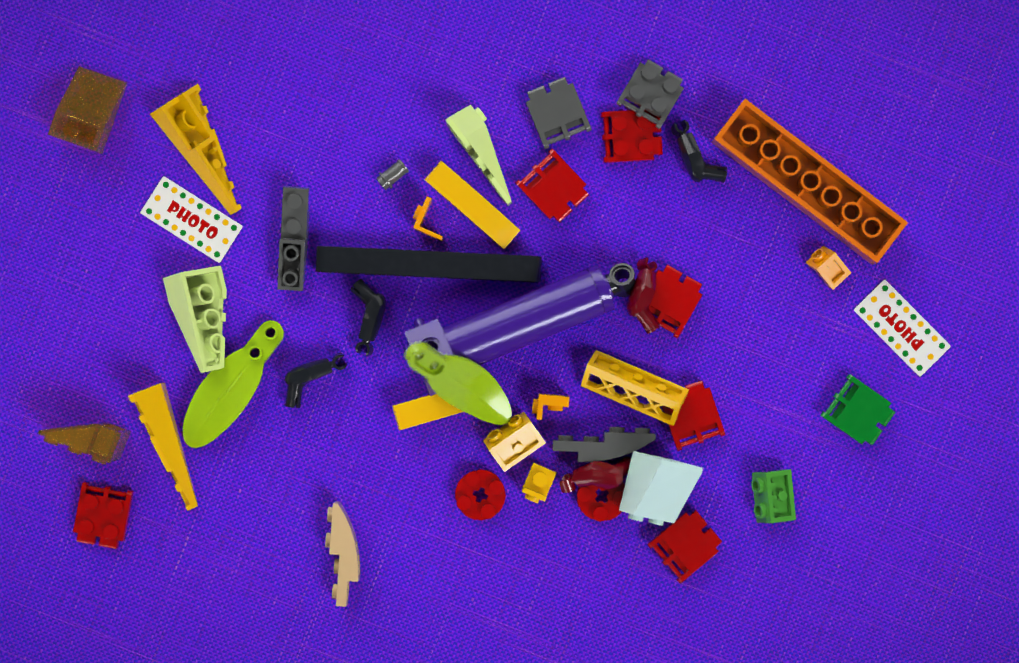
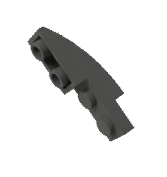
[277,186,310,291]
[552,427,656,462]

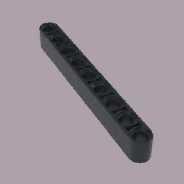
[315,246,542,282]

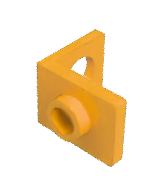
[413,197,443,241]

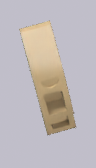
[325,501,360,607]

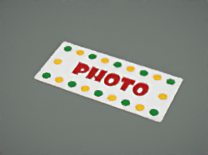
[140,176,243,263]
[854,280,951,377]

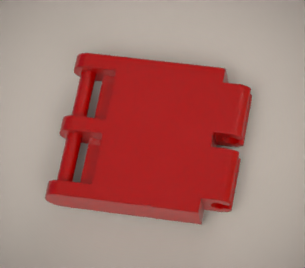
[601,110,663,163]
[515,148,589,223]
[648,264,703,339]
[662,380,725,451]
[73,482,133,549]
[647,510,722,583]

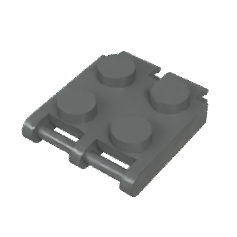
[616,59,684,129]
[526,77,592,149]

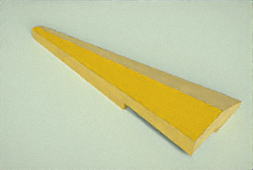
[150,84,241,215]
[128,383,198,511]

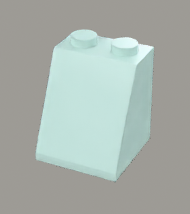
[619,451,703,526]

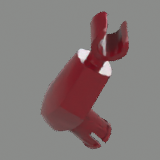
[627,257,660,334]
[559,456,631,493]

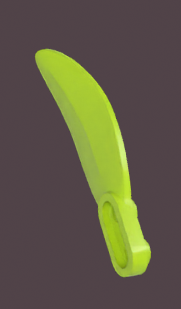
[183,320,284,448]
[404,342,512,425]

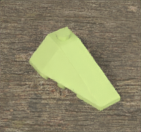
[446,105,512,206]
[163,266,227,373]

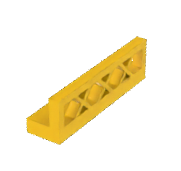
[581,350,689,426]

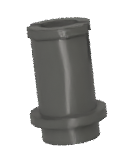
[376,159,409,190]

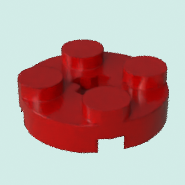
[455,469,506,520]
[577,482,625,522]

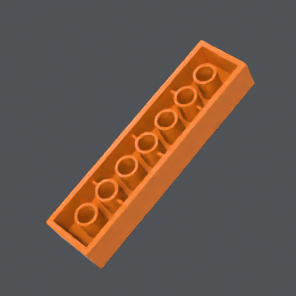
[711,99,908,265]

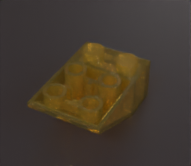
[48,66,127,154]
[38,422,131,464]

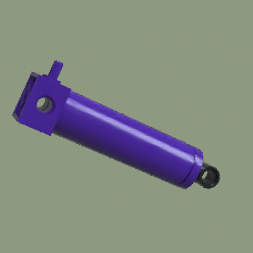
[404,263,636,396]

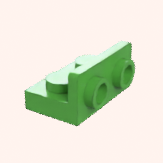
[751,469,796,524]

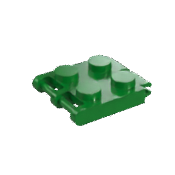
[820,374,895,445]

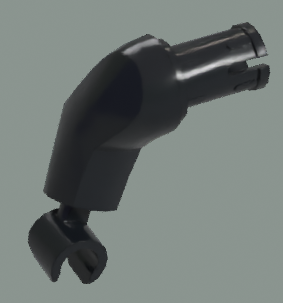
[671,120,727,183]
[350,279,386,356]
[284,353,347,408]

